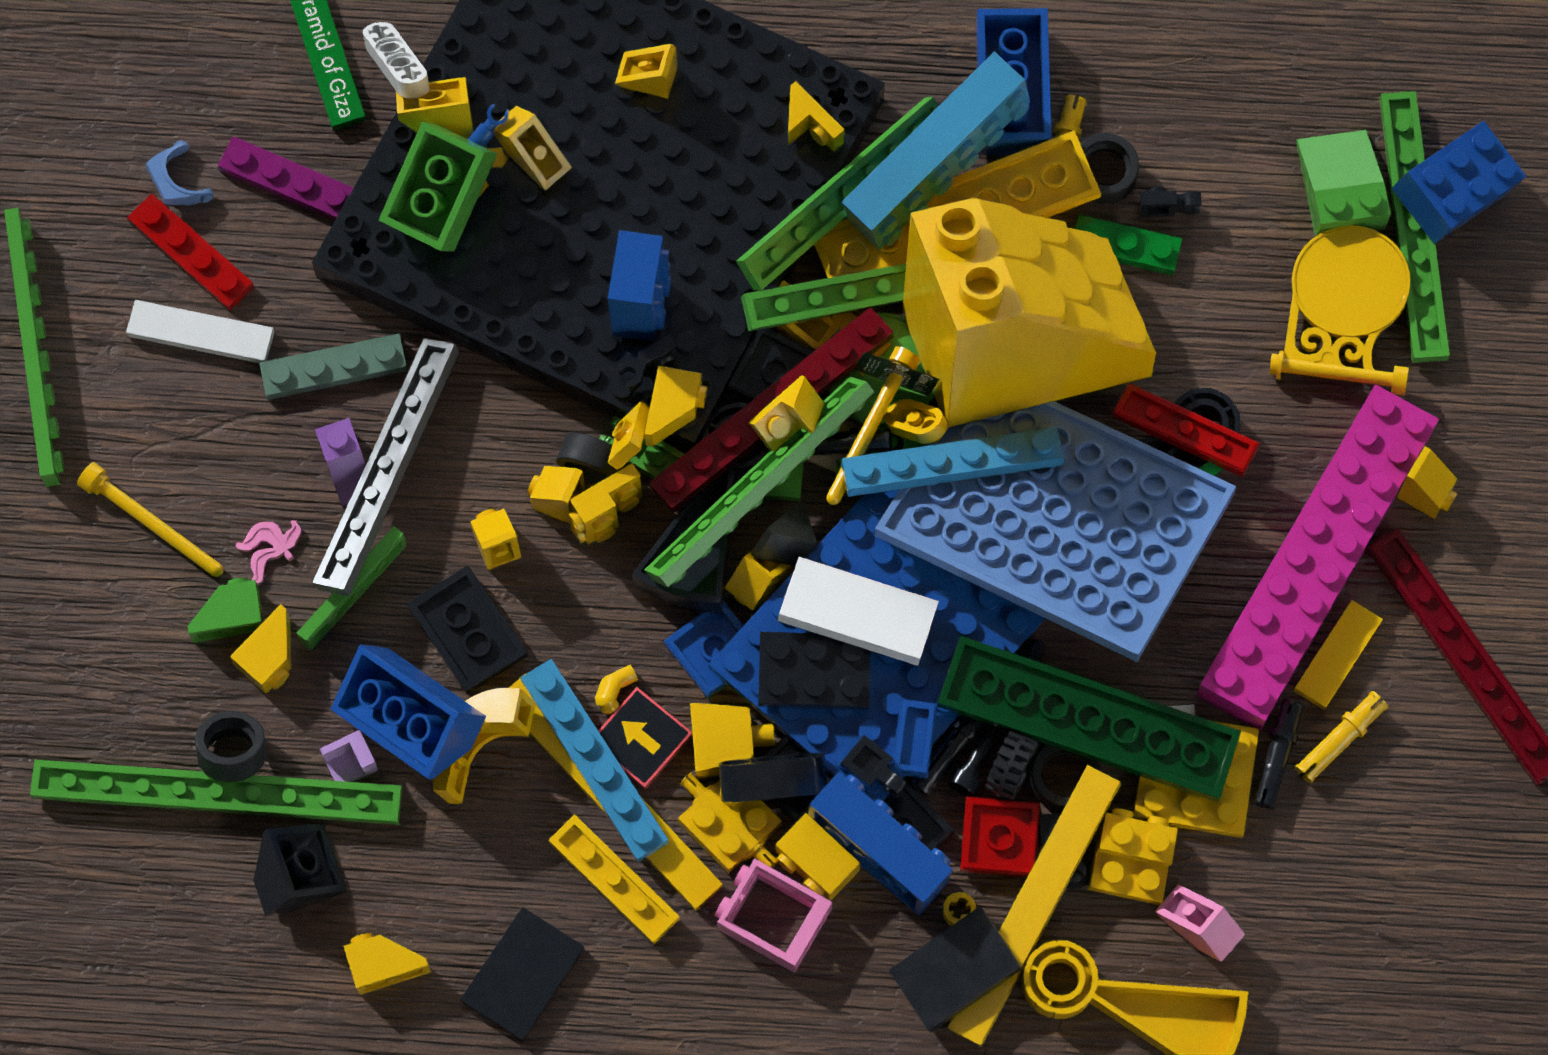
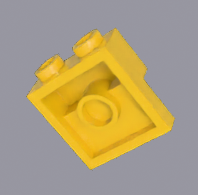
[568,463,642,544]
[1088,808,1178,905]

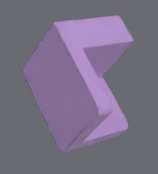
[320,730,379,782]

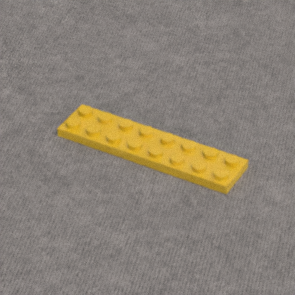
[814,130,1101,278]

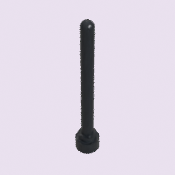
[947,640,1045,797]

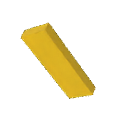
[1294,600,1383,711]

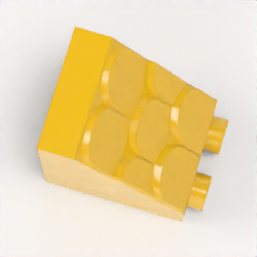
[902,198,1156,428]

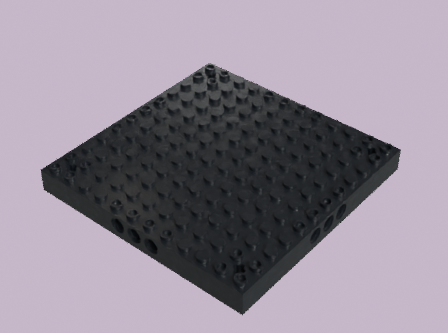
[312,0,885,452]

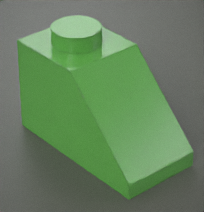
[188,577,264,643]

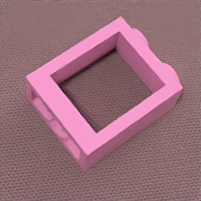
[715,858,832,973]

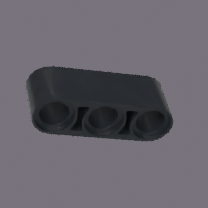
[719,753,827,802]

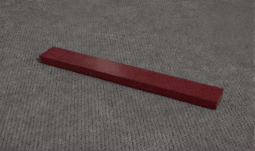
[1367,528,1548,787]

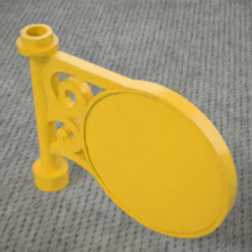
[1269,225,1410,396]

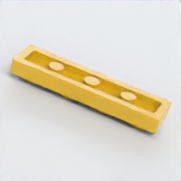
[548,814,680,945]

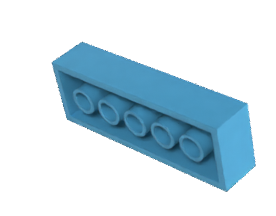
[841,51,1030,250]

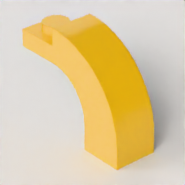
[433,688,536,804]

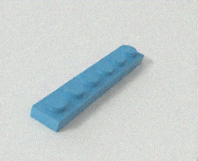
[841,427,1064,497]
[520,659,669,863]

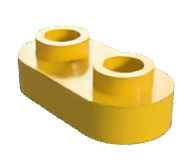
[884,399,948,444]

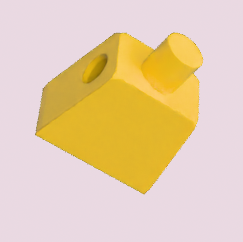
[690,703,775,780]

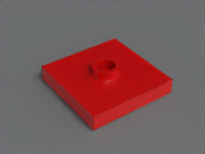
[960,797,1040,877]

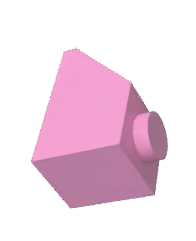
[1155,884,1245,962]

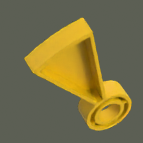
[1021,940,1248,1055]

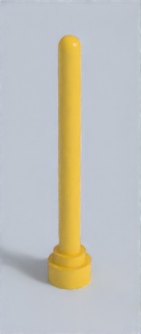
[826,346,921,505]
[77,462,224,577]

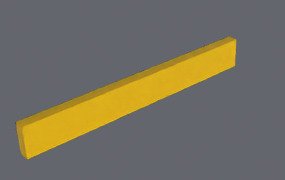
[509,674,723,911]
[947,765,1121,1047]

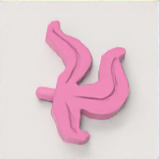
[236,520,302,586]

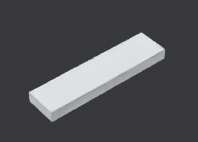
[126,300,274,363]

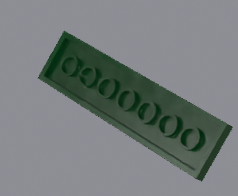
[937,636,1241,803]

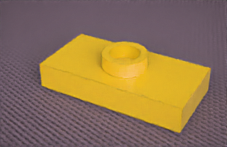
[608,400,650,470]

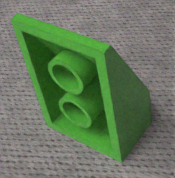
[1296,130,1391,236]

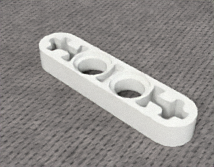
[363,22,430,98]

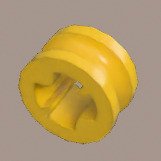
[943,892,976,926]

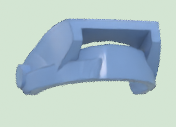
[146,140,214,206]

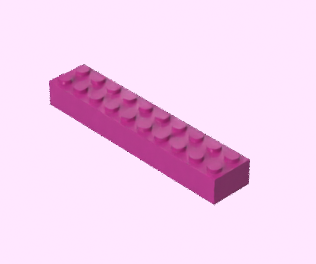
[1196,384,1439,732]

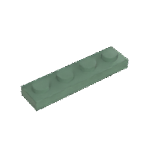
[259,333,408,400]

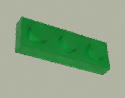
[1075,215,1182,276]

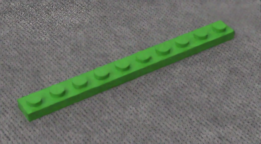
[30,760,403,825]

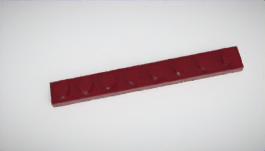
[649,307,894,513]

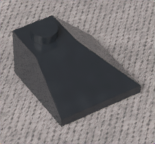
[253,823,347,915]

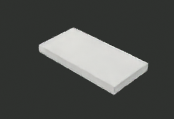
[777,557,939,666]

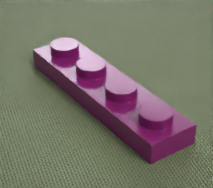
[217,136,354,221]

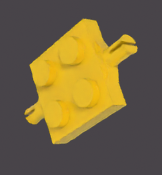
[677,773,782,874]

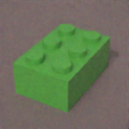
[379,122,497,252]

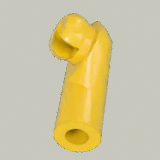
[595,664,638,714]

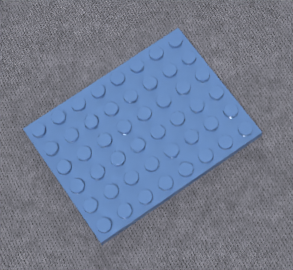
[874,401,1236,662]

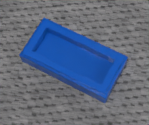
[891,699,937,778]

